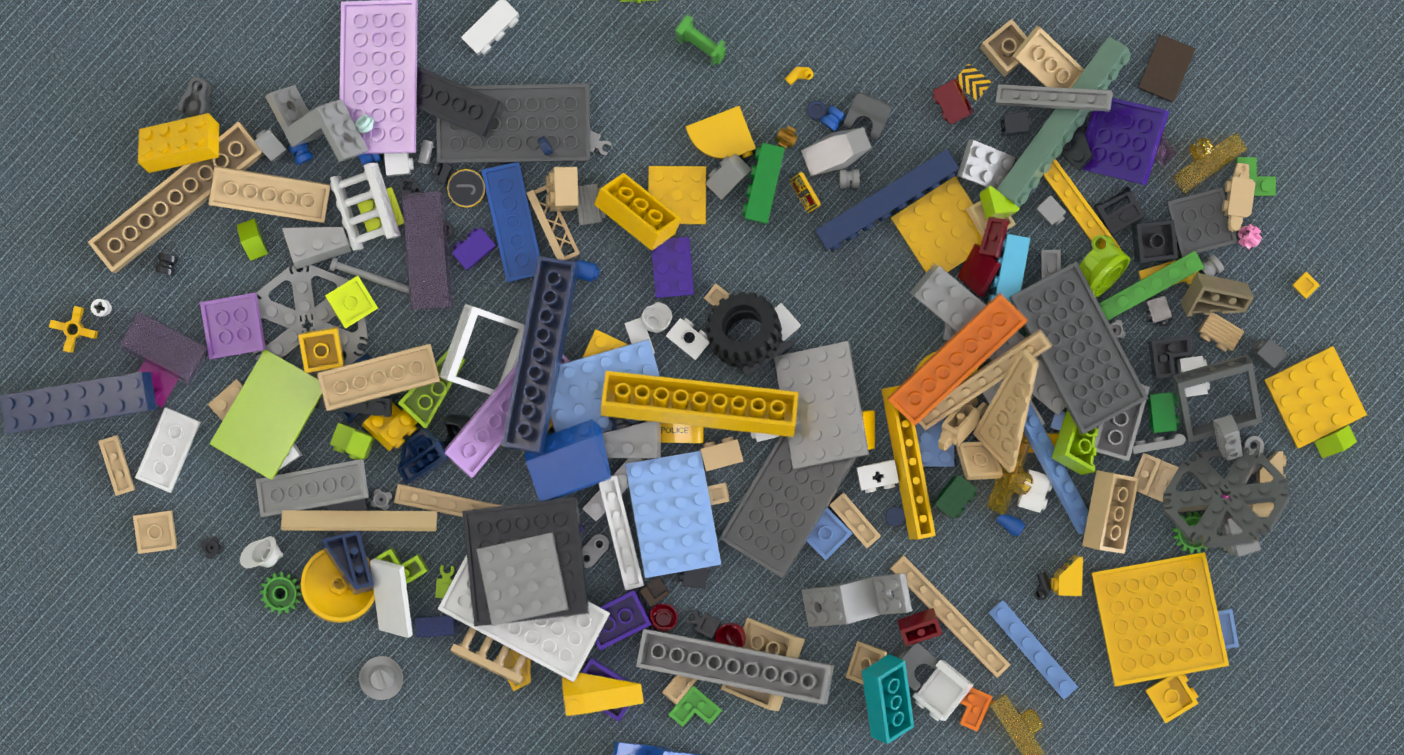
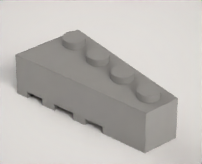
[603,421,661,458]

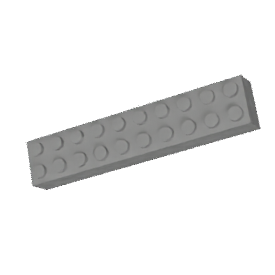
[910,263,1066,415]
[636,629,834,704]

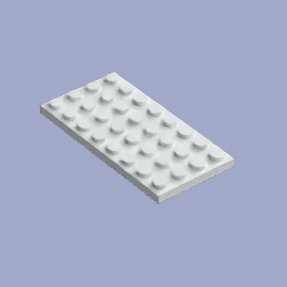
[438,555,610,682]

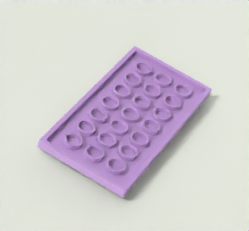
[340,0,418,154]

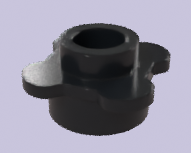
[201,536,223,559]

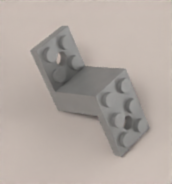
[265,85,368,162]
[802,573,912,627]

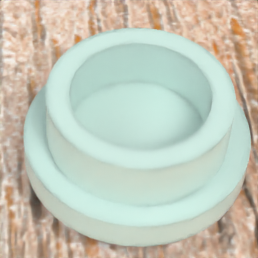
[355,115,374,133]

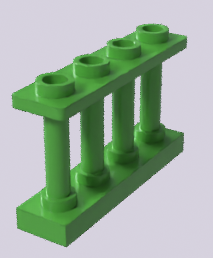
[675,15,726,66]

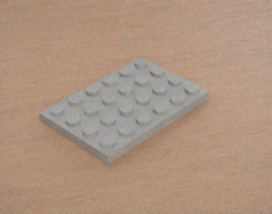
[774,341,869,469]

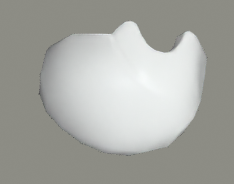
[641,302,672,333]

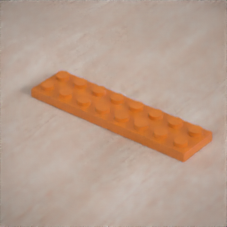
[888,293,1028,426]

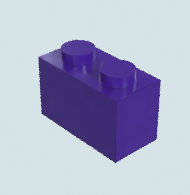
[452,228,497,271]

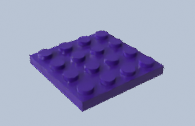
[1082,98,1169,186]

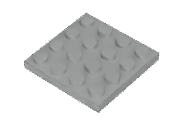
[477,533,568,626]

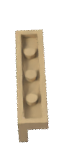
[526,185,580,260]

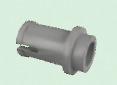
[417,139,435,164]

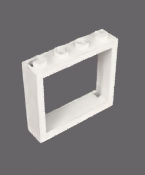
[439,304,525,395]

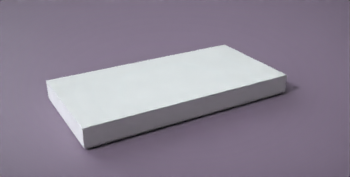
[135,407,201,493]
[370,559,413,638]

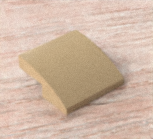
[1134,453,1179,503]

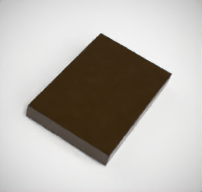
[1138,34,1195,102]

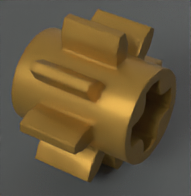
[775,125,798,150]

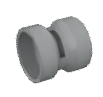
[839,169,860,189]
[1199,255,1224,276]

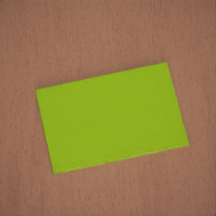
[210,350,322,480]

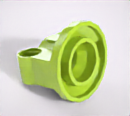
[1079,235,1131,297]

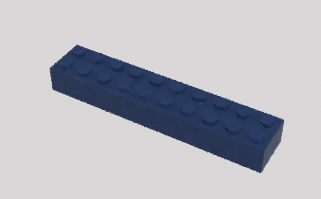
[501,256,579,455]

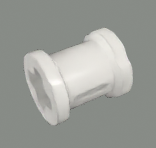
[91,299,112,317]

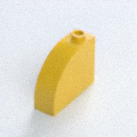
[685,106,756,160]

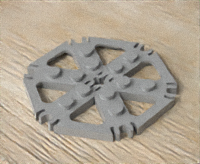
[253,265,368,379]

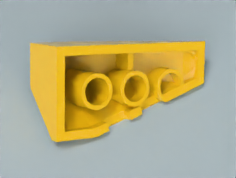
[562,673,644,716]

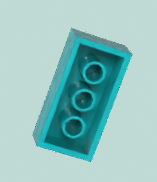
[861,654,914,744]

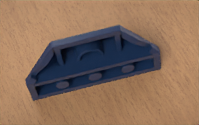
[397,428,450,485]

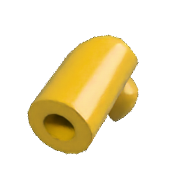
[785,67,814,85]

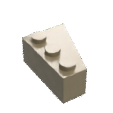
[1180,273,1254,317]

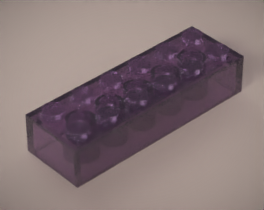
[402,191,453,310]

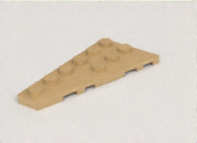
[973,349,1039,473]

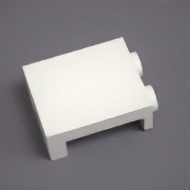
[913,660,973,721]

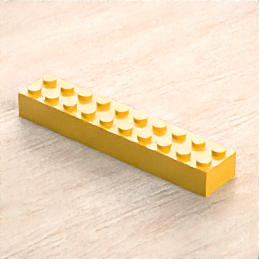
[601,371,799,437]

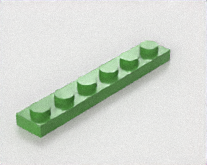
[1099,251,1205,320]

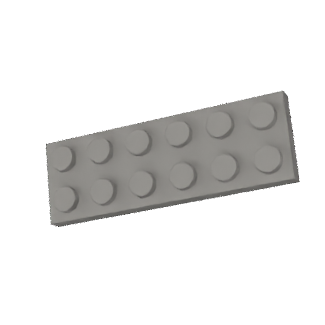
[256,459,369,517]

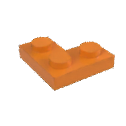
[959,687,993,732]

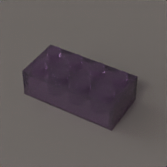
[119,312,208,385]

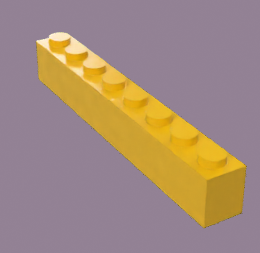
[881,385,936,540]

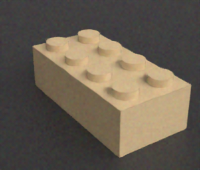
[1082,470,1139,554]

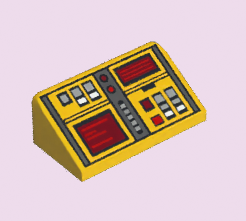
[790,172,821,213]

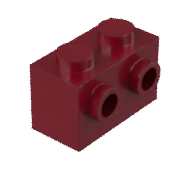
[933,78,974,125]
[897,608,942,646]

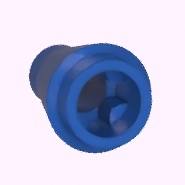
[996,512,1026,537]

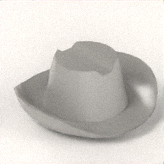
[359,656,403,700]

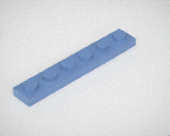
[988,600,1078,699]

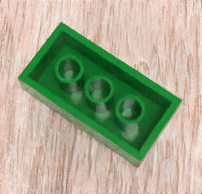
[742,143,785,225]

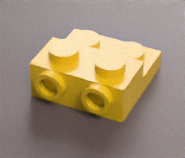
[362,402,418,452]
[1145,674,1199,723]

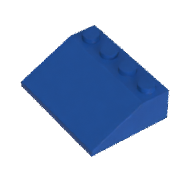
[524,419,611,501]

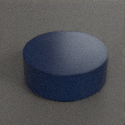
[807,100,826,120]
[538,136,553,156]
[885,507,905,526]

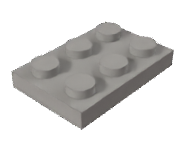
[957,139,1016,189]

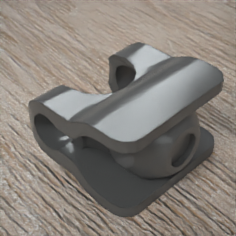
[178,77,213,117]
[843,92,891,140]
[894,642,939,691]

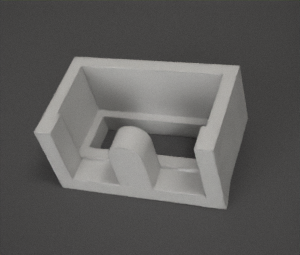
[1213,414,1243,461]

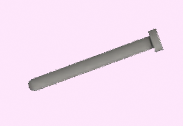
[329,257,412,294]

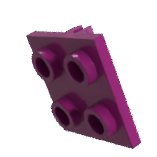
[138,355,181,407]

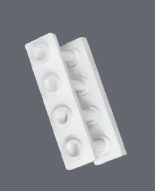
[330,163,401,251]

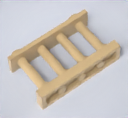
[450,627,527,686]

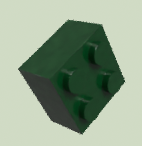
[932,473,977,519]

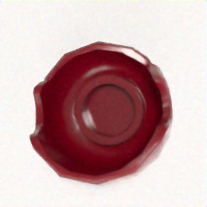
[649,603,678,632]
[715,623,746,647]

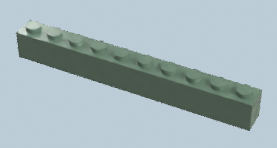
[996,37,1131,207]

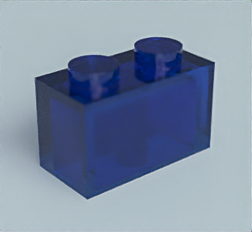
[415,614,457,637]

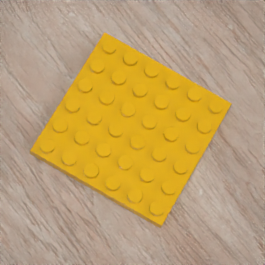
[1091,552,1229,687]

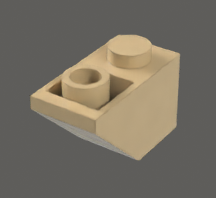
[1256,451,1286,483]

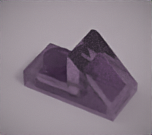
[1155,134,1176,167]

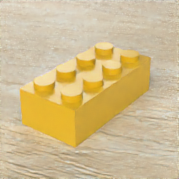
[138,113,219,173]
[594,173,682,251]

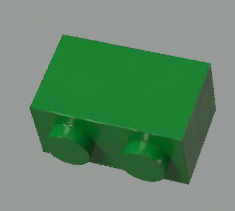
[1147,392,1179,433]

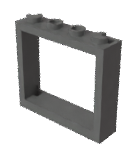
[1173,354,1263,442]

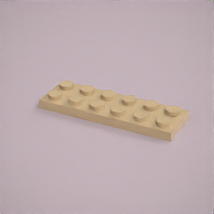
[208,166,330,223]
[317,344,440,411]

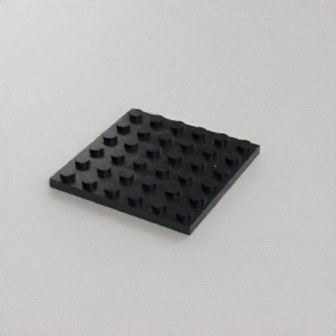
[462,497,589,627]

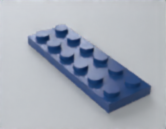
[481,162,540,282]

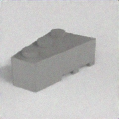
[282,227,351,269]

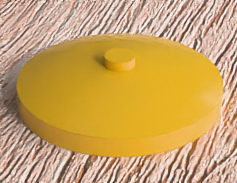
[301,549,375,623]

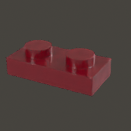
[979,217,1009,258]

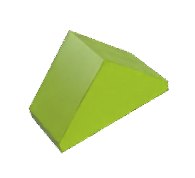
[979,185,1020,220]
[237,218,269,261]
[1314,425,1357,458]

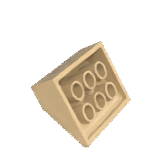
[721,618,805,711]

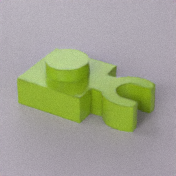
[435,565,455,598]

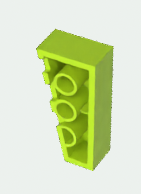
[398,349,466,429]
[1052,409,1098,475]

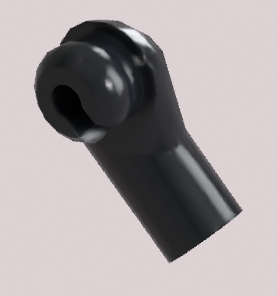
[1034,572,1051,601]

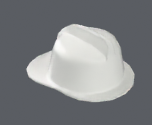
[240,536,283,568]

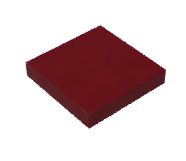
[957,244,1001,297]

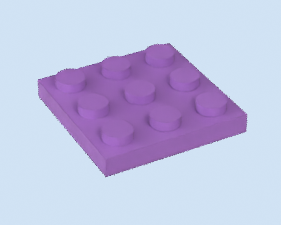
[200,293,266,359]

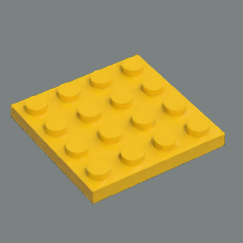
[891,176,983,272]
[1264,346,1367,449]

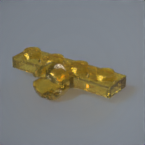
[1173,133,1247,193]
[987,439,1033,515]
[989,693,1045,755]

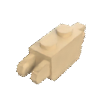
[1222,163,1255,232]
[938,397,988,451]

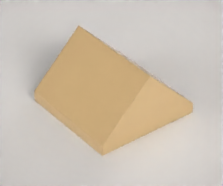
[846,641,887,684]

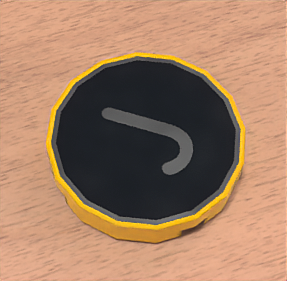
[447,169,486,208]

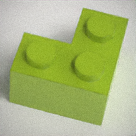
[330,423,375,460]
[374,548,429,584]

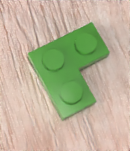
[1236,157,1276,196]
[668,685,722,727]

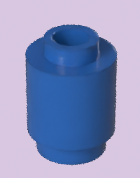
[574,259,600,282]

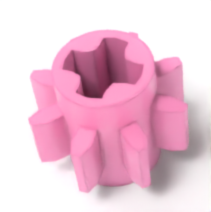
[1237,224,1262,249]

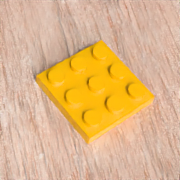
[648,166,706,224]

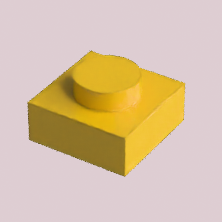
[1292,272,1320,299]

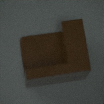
[640,577,670,607]

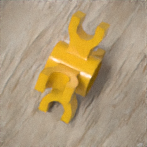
[49,306,99,353]

